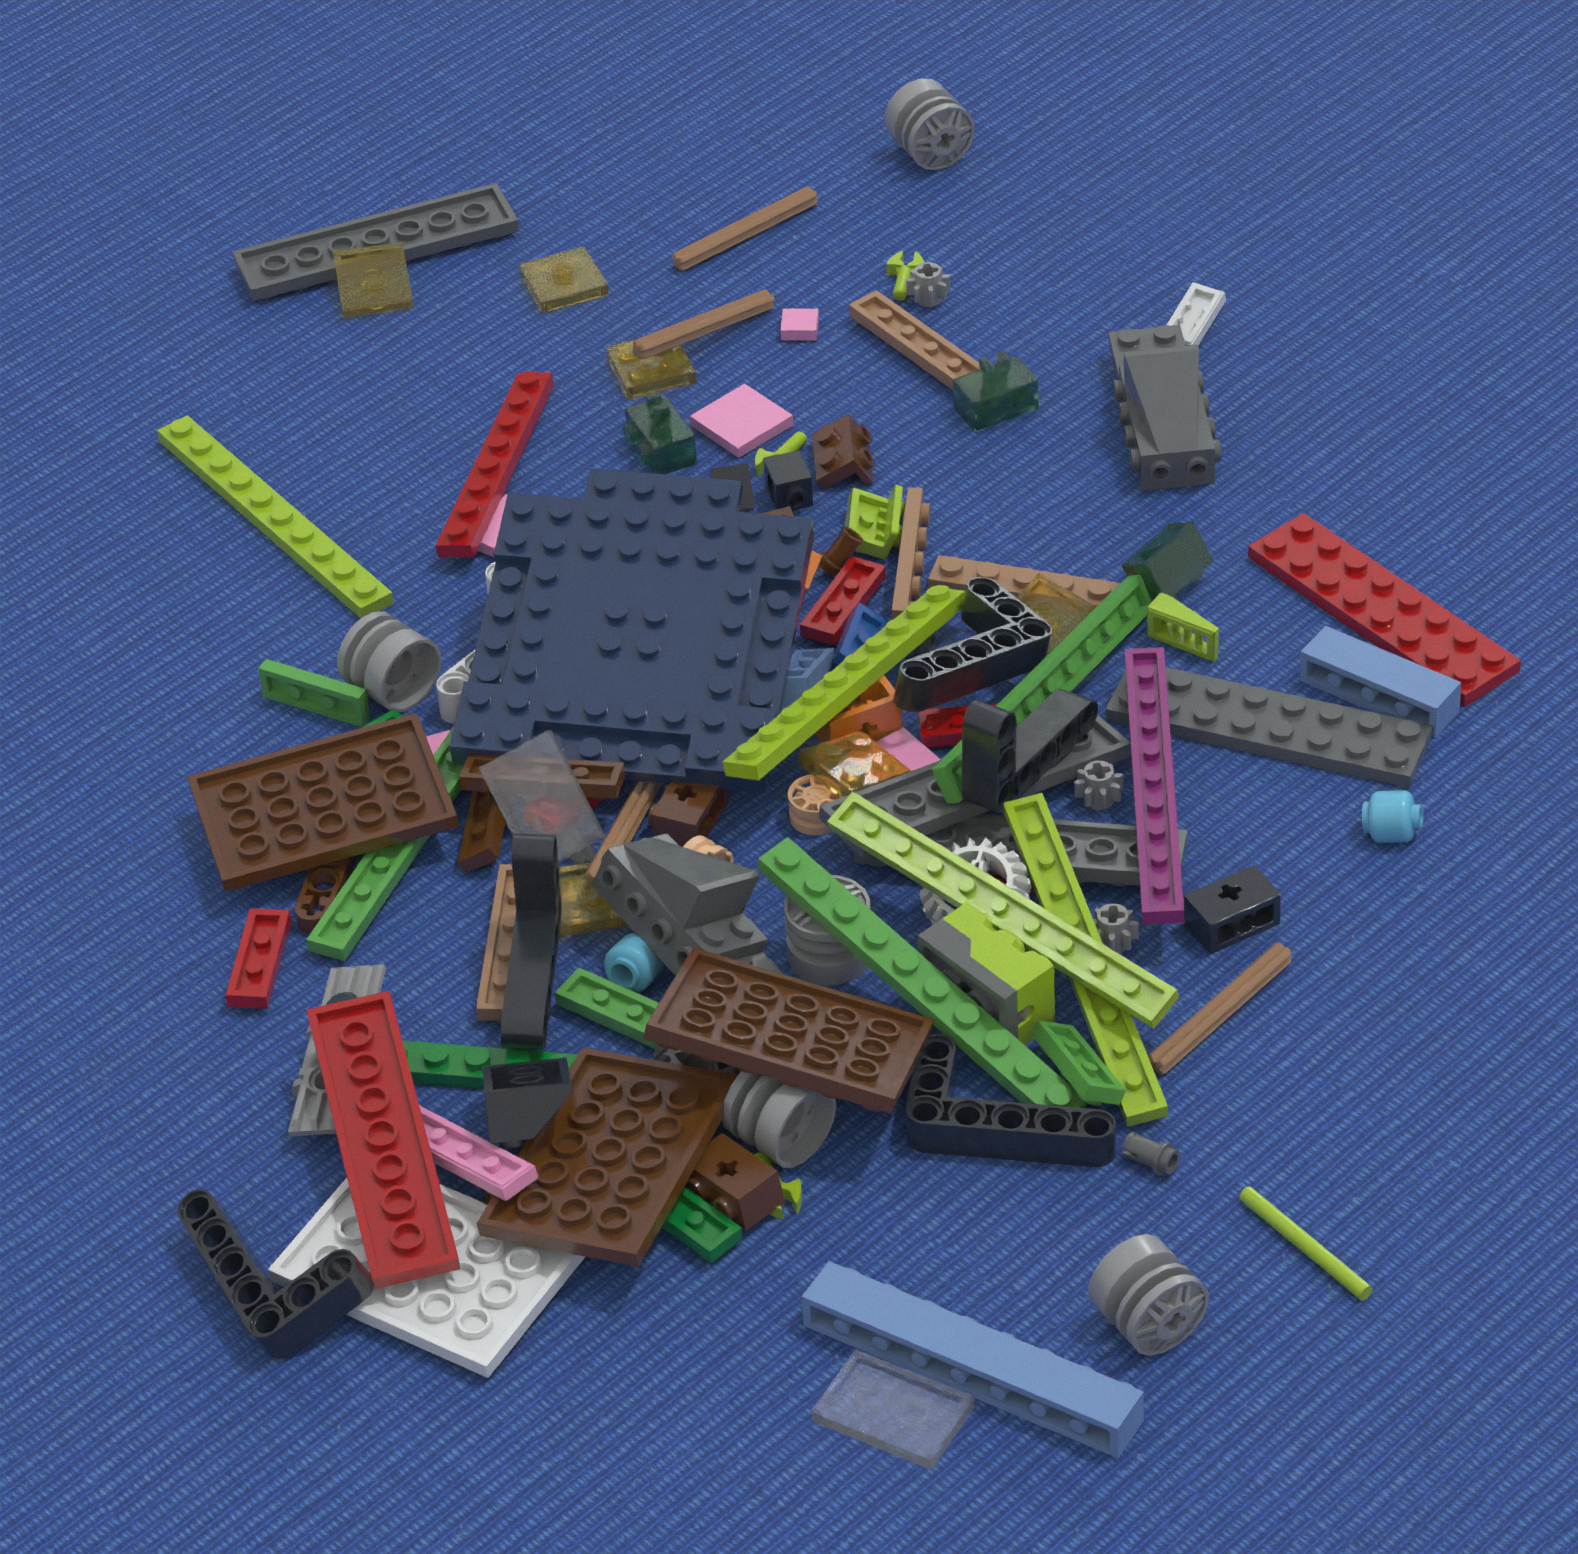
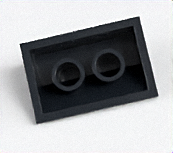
[482,1057,572,1148]

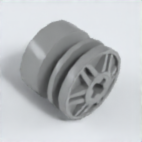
[884,78,975,170]
[337,611,441,712]
[784,875,871,985]
[722,1071,836,1168]
[1088,1234,1209,1356]

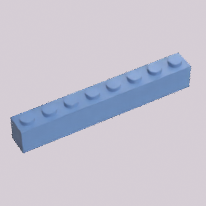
[801,1261,1144,1458]

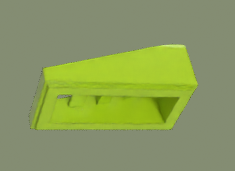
[1147,593,1219,662]

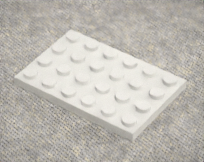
[268,1178,585,1378]

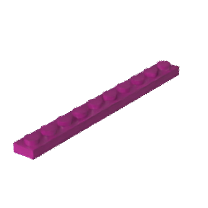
[1125,647,1184,925]

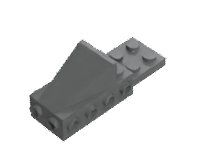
[1108,325,1221,491]
[591,833,783,976]

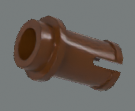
[819,526,863,576]

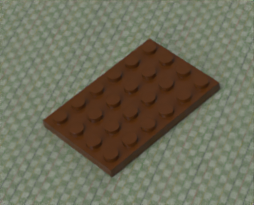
[187,713,459,892]
[643,947,934,1114]
[477,1047,738,1267]

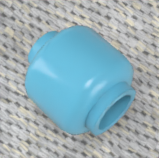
[1362,790,1423,843]
[604,932,665,993]

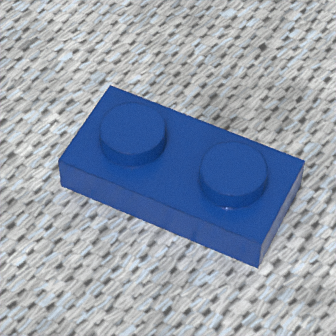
[832,603,889,665]

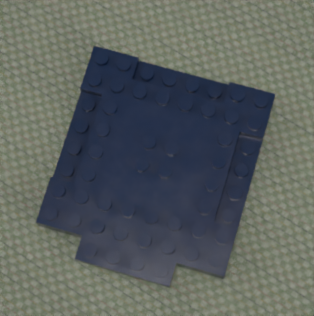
[449,468,814,793]

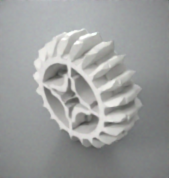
[920,837,1032,925]

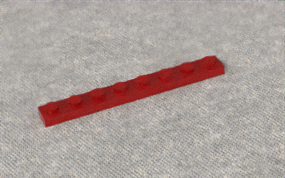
[435,371,554,558]

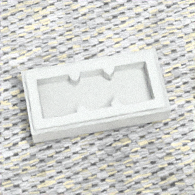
[1167,282,1226,346]

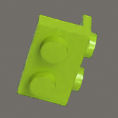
[845,484,906,560]

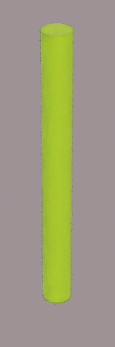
[1239,1186,1373,1301]

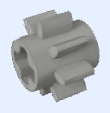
[906,262,951,307]
[1074,761,1124,810]
[1093,904,1139,954]

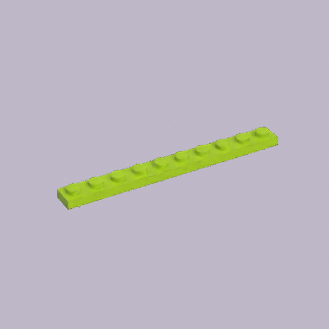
[157,415,394,618]
[723,585,965,780]
[827,791,1179,1029]
[1003,793,1168,1127]

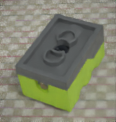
[918,902,1055,1045]

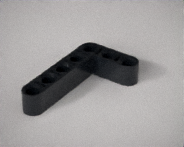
[893,577,1052,712]
[962,689,1098,814]
[501,833,562,1050]
[906,1034,1116,1167]
[177,1189,374,1359]

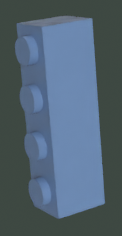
[1300,626,1461,738]

